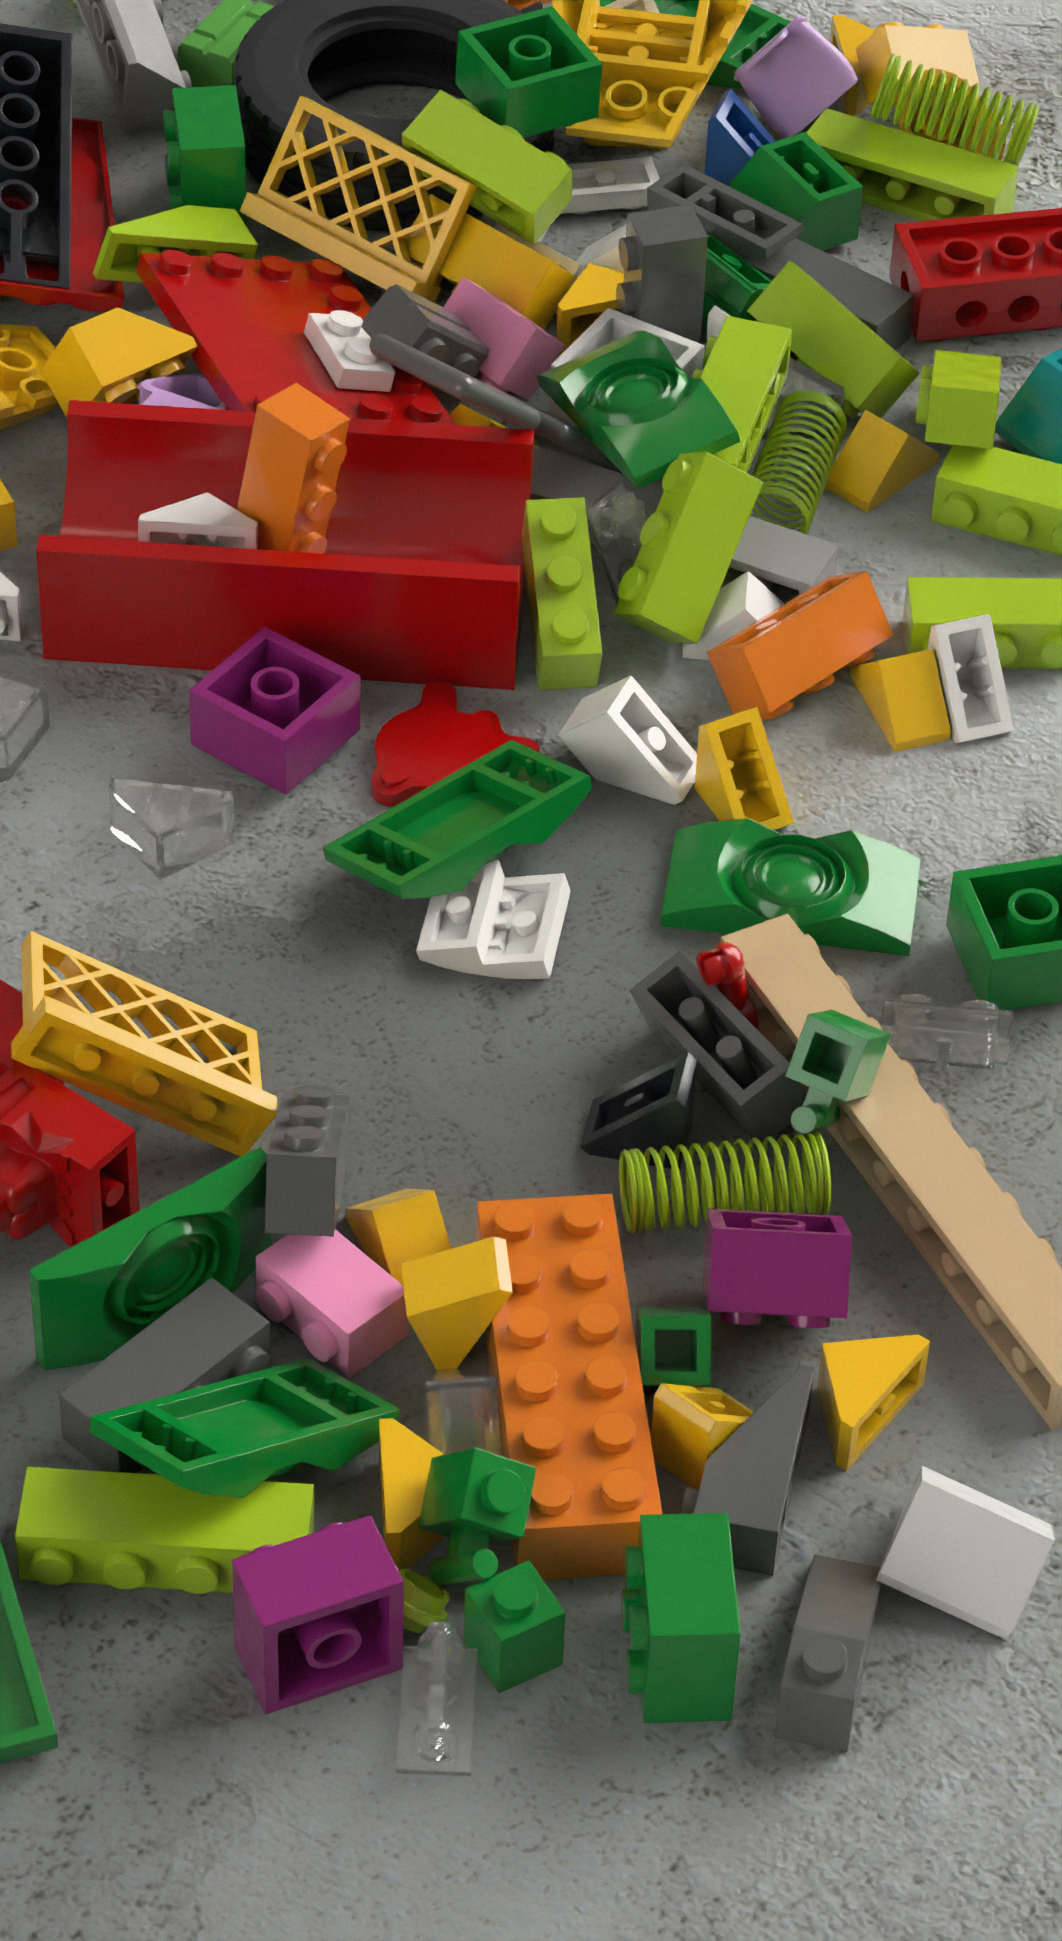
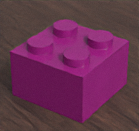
[189,627,360,795]
[702,1209,852,1328]
[232,1515,404,1715]

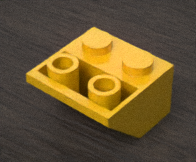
[40,307,198,418]

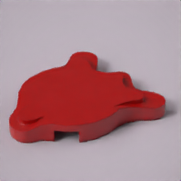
[371,681,540,807]

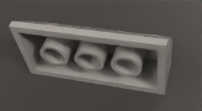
[75,0,192,135]

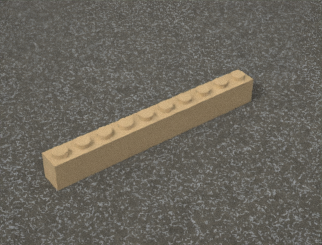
[721,914,1062,1431]

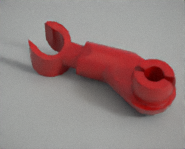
[696,942,759,1028]

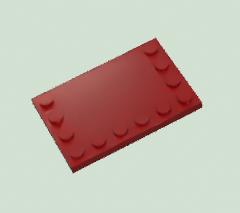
[136,250,456,425]

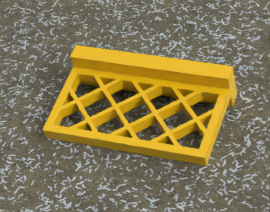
[239,96,478,303]
[11,931,278,1157]

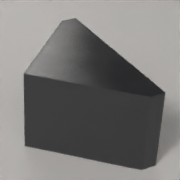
[580,1052,697,1170]

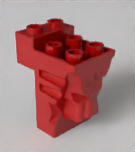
[0,980,140,1247]

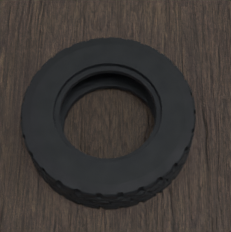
[234,0,555,231]

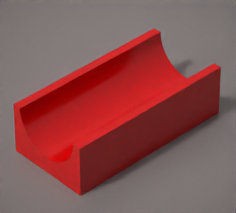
[36,400,534,690]

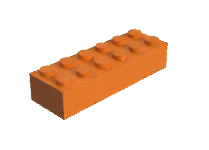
[476,1193,662,1580]

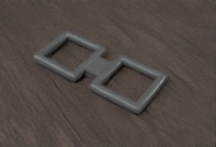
[369,334,623,474]

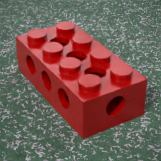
[889,208,1062,341]

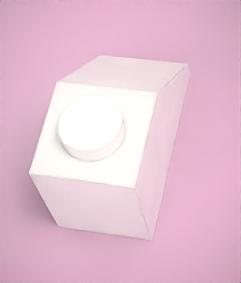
[558,676,697,805]

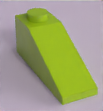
[93,205,258,283]

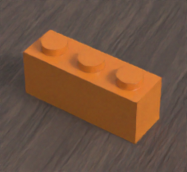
[237,383,350,553]
[706,571,893,720]

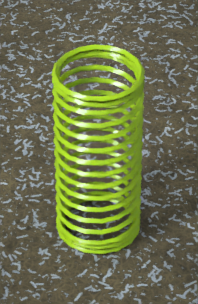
[870,53,1039,166]
[750,390,847,534]
[619,1131,831,1235]

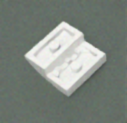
[416,860,571,979]

